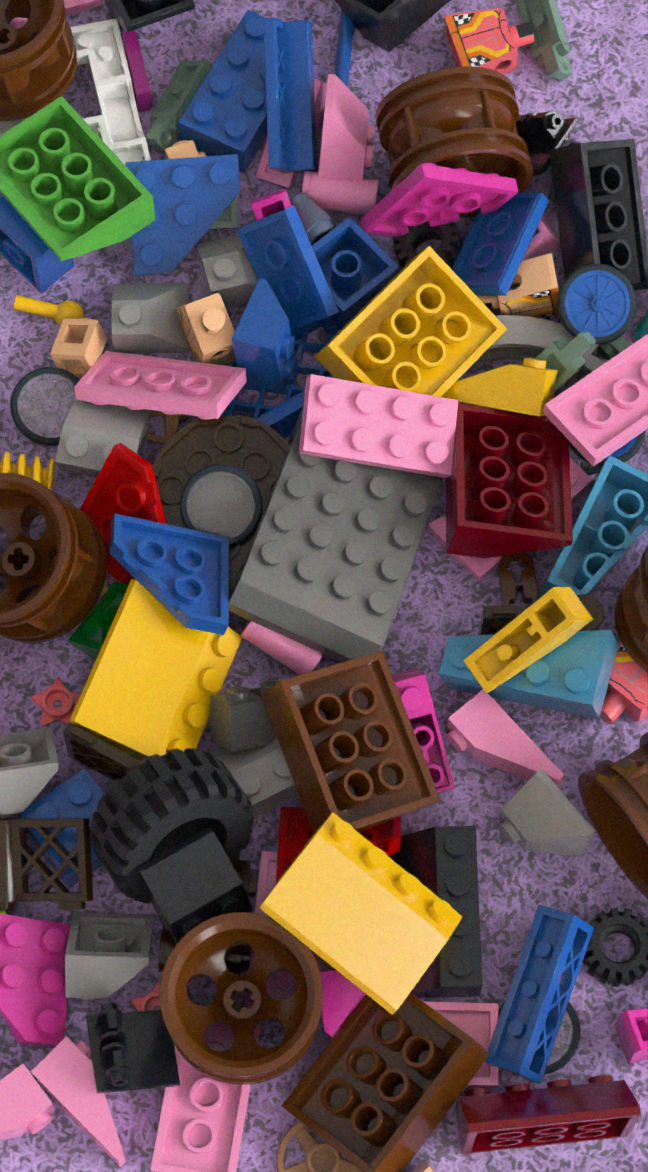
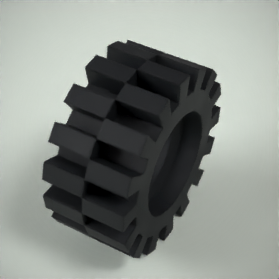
[393,221,463,269]
[583,908,648,987]

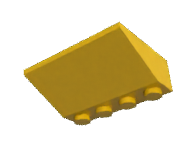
[315,246,507,397]
[69,579,242,761]
[259,812,463,1015]

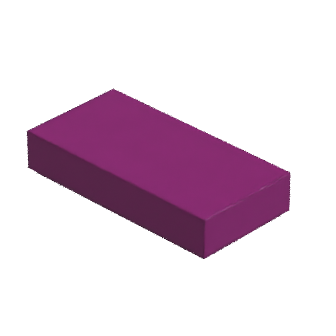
[122,30,153,112]

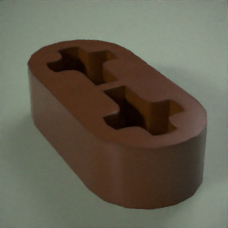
[498,552,538,607]

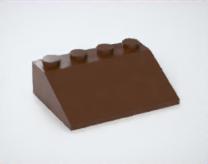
[261,651,441,834]
[282,992,490,1172]

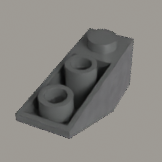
[210,681,280,752]

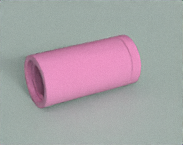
[302,170,379,216]
[240,620,323,675]

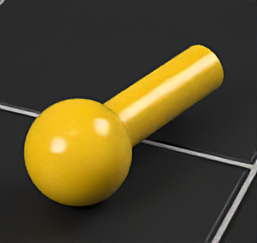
[12,295,84,326]

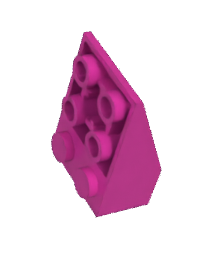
[392,668,455,793]

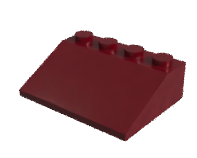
[446,403,573,558]
[456,1075,641,1154]

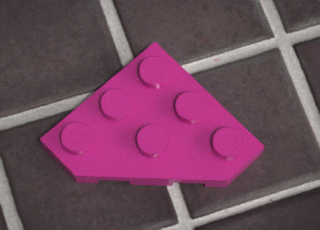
[361,163,518,237]
[0,914,71,1048]

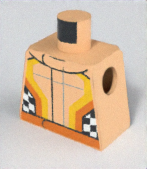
[476,253,559,319]
[174,293,236,366]

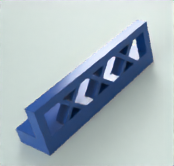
[263,17,317,173]
[485,905,594,1084]

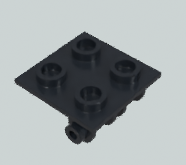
[516,110,578,176]
[86,1003,180,1094]

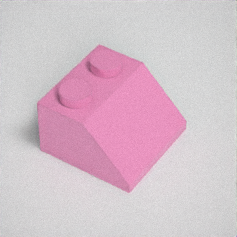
[318,74,375,181]

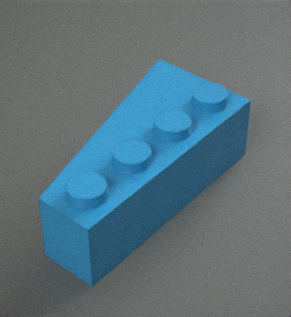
[537,455,648,599]
[438,630,619,719]

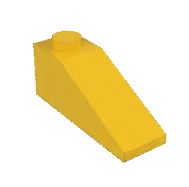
[441,357,558,417]
[463,587,593,693]

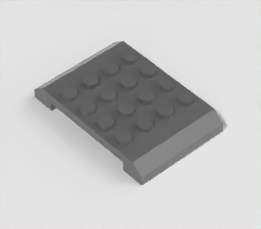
[229,409,442,662]

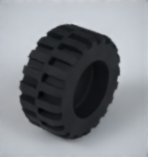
[90,748,254,904]

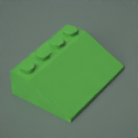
[0,96,155,262]

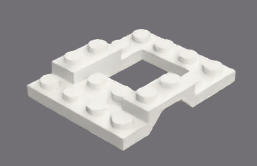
[0,18,151,166]

